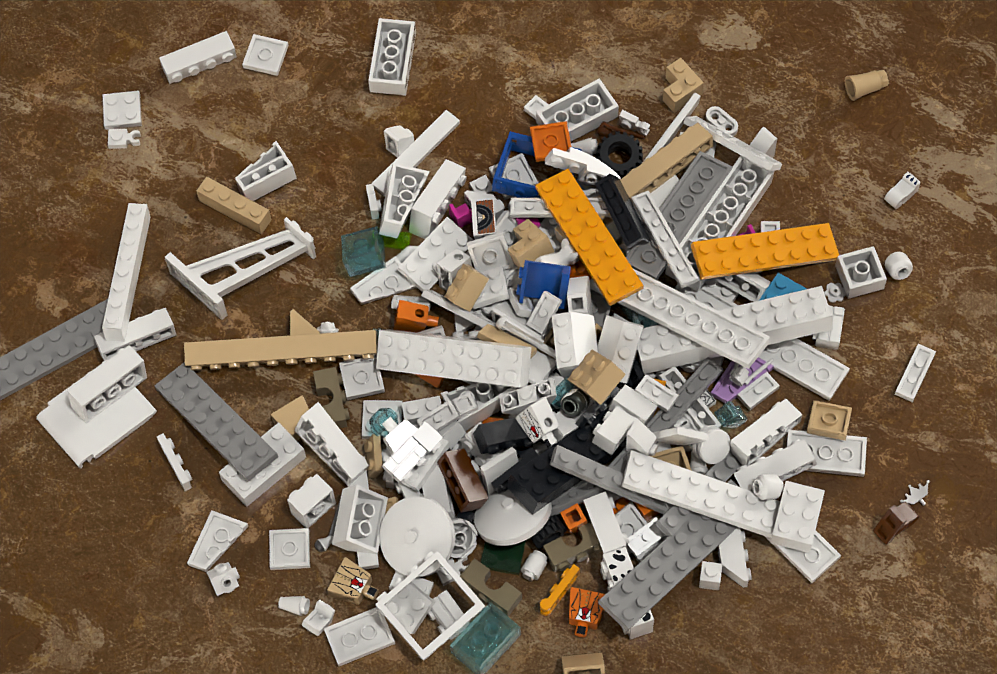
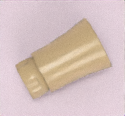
[845,70,889,101]

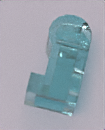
[714,401,748,428]

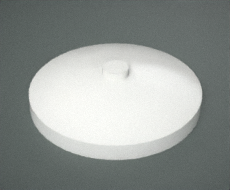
[474,489,552,546]
[379,497,455,577]

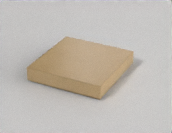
[807,400,852,441]

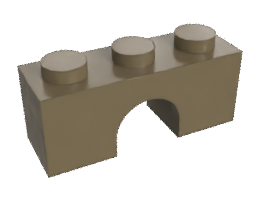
[313,367,350,428]
[543,522,603,572]
[460,558,522,617]

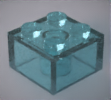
[341,226,386,277]

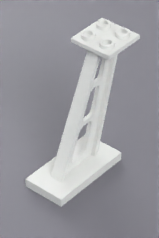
[165,217,316,320]

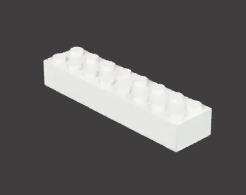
[665,155,774,292]
[376,329,531,388]

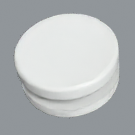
[692,425,731,464]

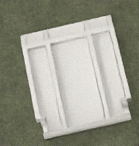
[37,364,157,468]

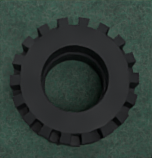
[596,131,643,179]

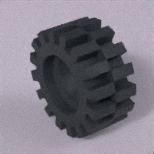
[530,515,567,549]

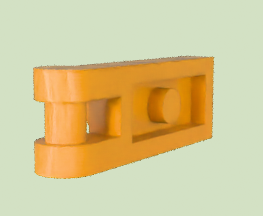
[540,564,580,616]

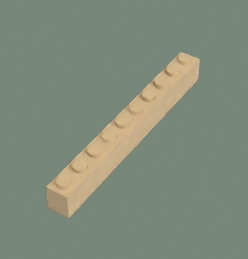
[555,122,713,245]
[184,330,378,371]

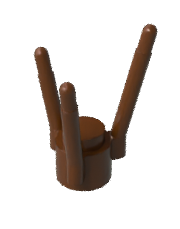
[597,121,645,159]

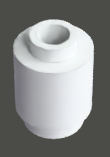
[521,550,548,581]

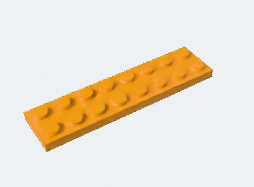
[535,169,644,306]
[690,223,839,280]

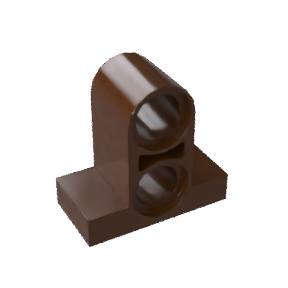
[873,502,920,545]

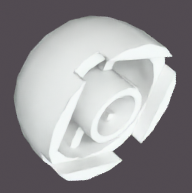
[450,518,478,558]

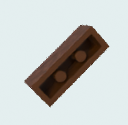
[437,448,489,512]

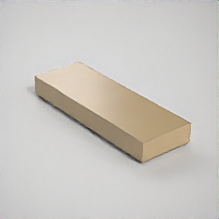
[477,324,537,359]

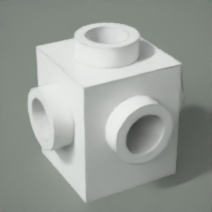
[207,562,240,596]

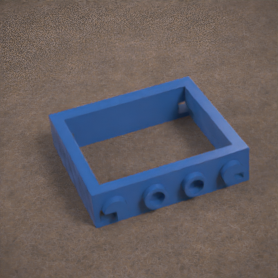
[492,131,582,198]

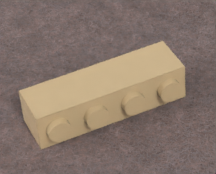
[196,177,271,234]

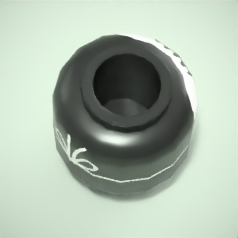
[560,388,590,417]

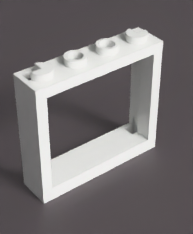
[376,551,485,661]

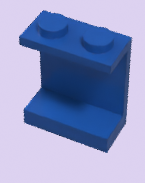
[516,260,571,309]

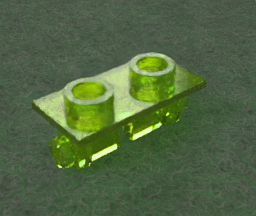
[372,227,412,250]

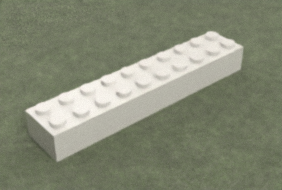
[637,286,833,374]

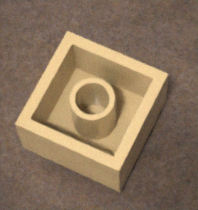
[567,349,626,405]

